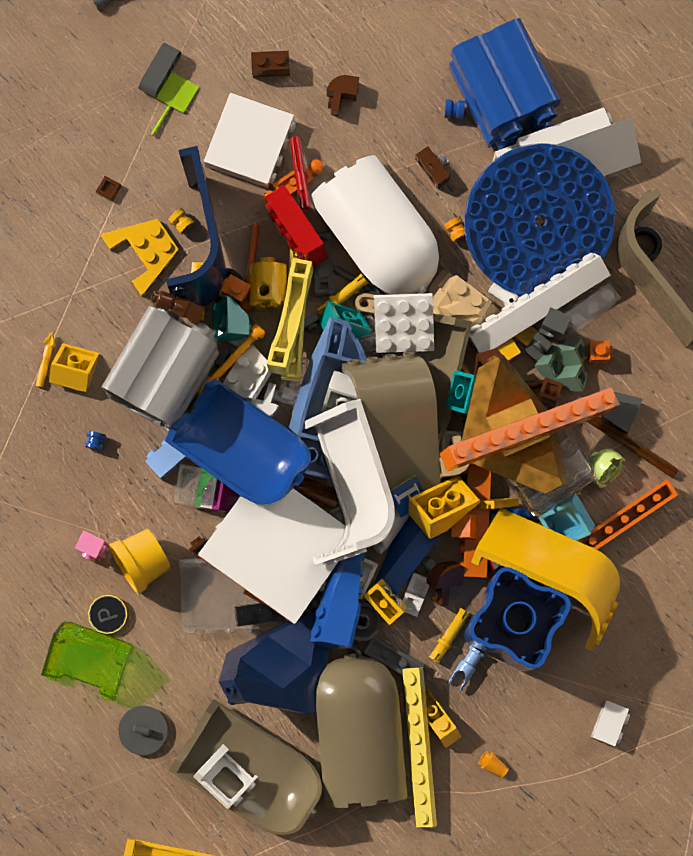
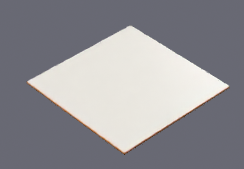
[198,489,345,625]

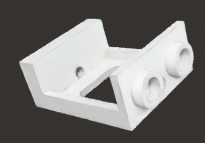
[193,744,258,809]

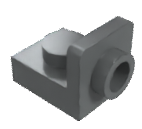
[524,332,552,362]

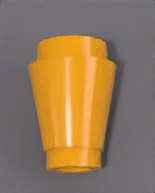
[478,751,509,778]

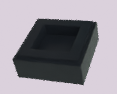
[214,346,231,368]

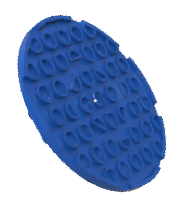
[464,143,615,295]

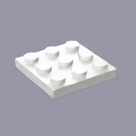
[374,293,434,353]

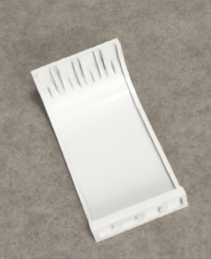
[304,399,395,566]

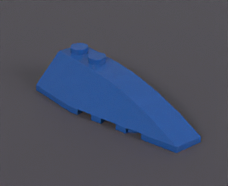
[366,515,443,604]
[310,552,365,649]

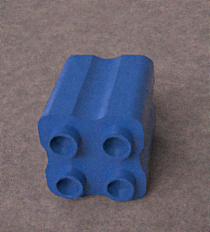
[449,18,561,150]
[464,567,571,672]

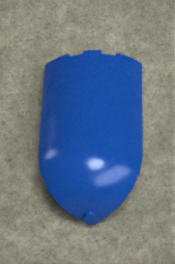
[165,378,311,505]

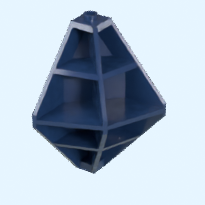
[218,607,329,715]

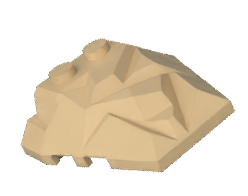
[429,269,501,346]

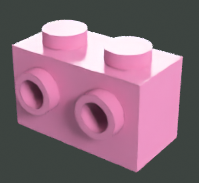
[75,530,110,562]

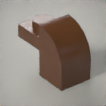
[327,75,359,116]
[426,561,464,606]

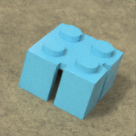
[538,492,595,541]

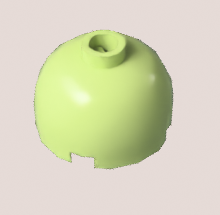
[587,449,625,488]

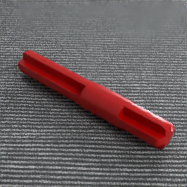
[290,136,311,210]

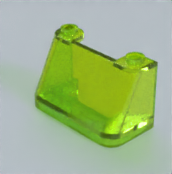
[41,621,135,701]

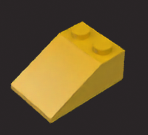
[408,475,480,539]

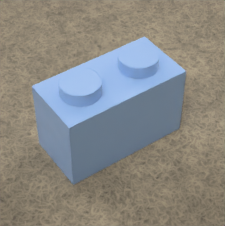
[145,440,187,480]

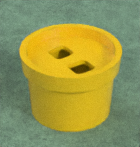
[108,529,171,595]

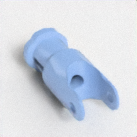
[448,646,485,691]

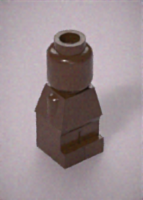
[150,291,205,325]

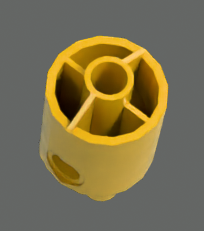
[249,257,287,311]

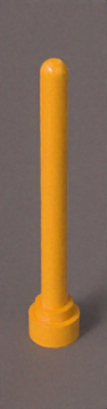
[197,323,267,396]

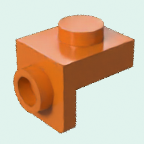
[221,275,251,303]

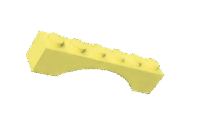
[267,258,314,376]

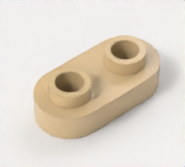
[355,293,375,316]

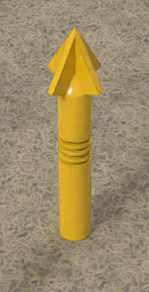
[36,332,56,388]

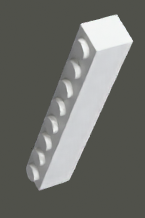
[468,253,611,354]

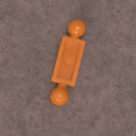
[262,159,324,204]

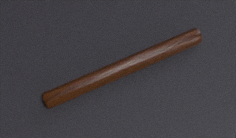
[586,416,678,478]

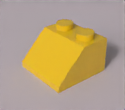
[49,343,99,392]

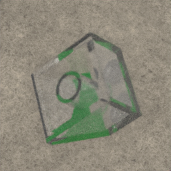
[173,464,217,509]

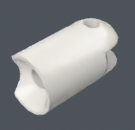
[488,283,519,306]

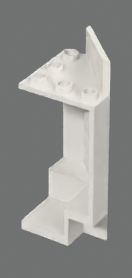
[492,108,641,179]

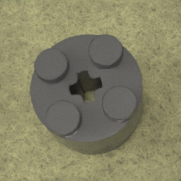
[353,602,382,642]

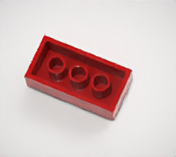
[265,185,328,268]

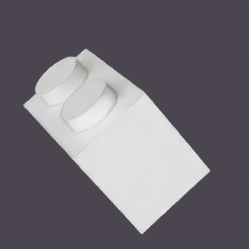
[591,700,630,746]

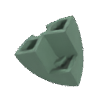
[535,338,587,392]

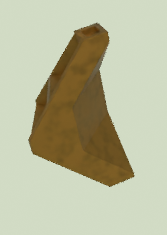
[461,355,568,494]

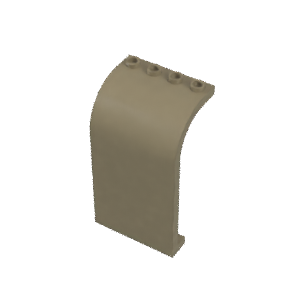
[616,188,693,348]
[342,352,441,509]

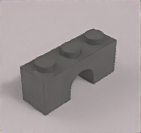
[538,307,572,345]

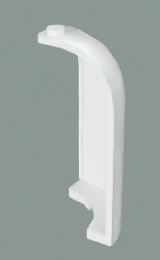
[310,155,439,295]

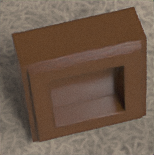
[96,176,122,202]

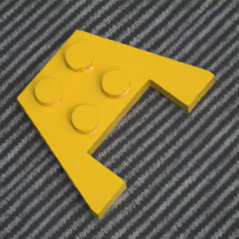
[101,219,179,296]

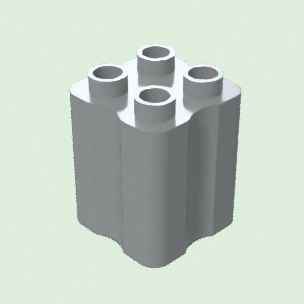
[101,306,219,432]

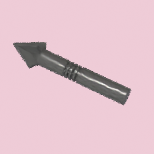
[333,265,382,295]

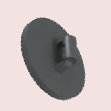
[118,706,168,755]

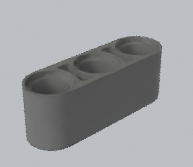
[138,43,181,98]

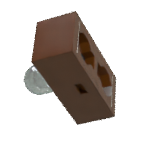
[415,146,450,189]

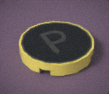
[88,595,128,634]

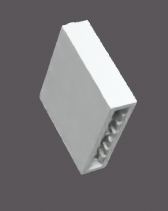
[204,93,296,189]

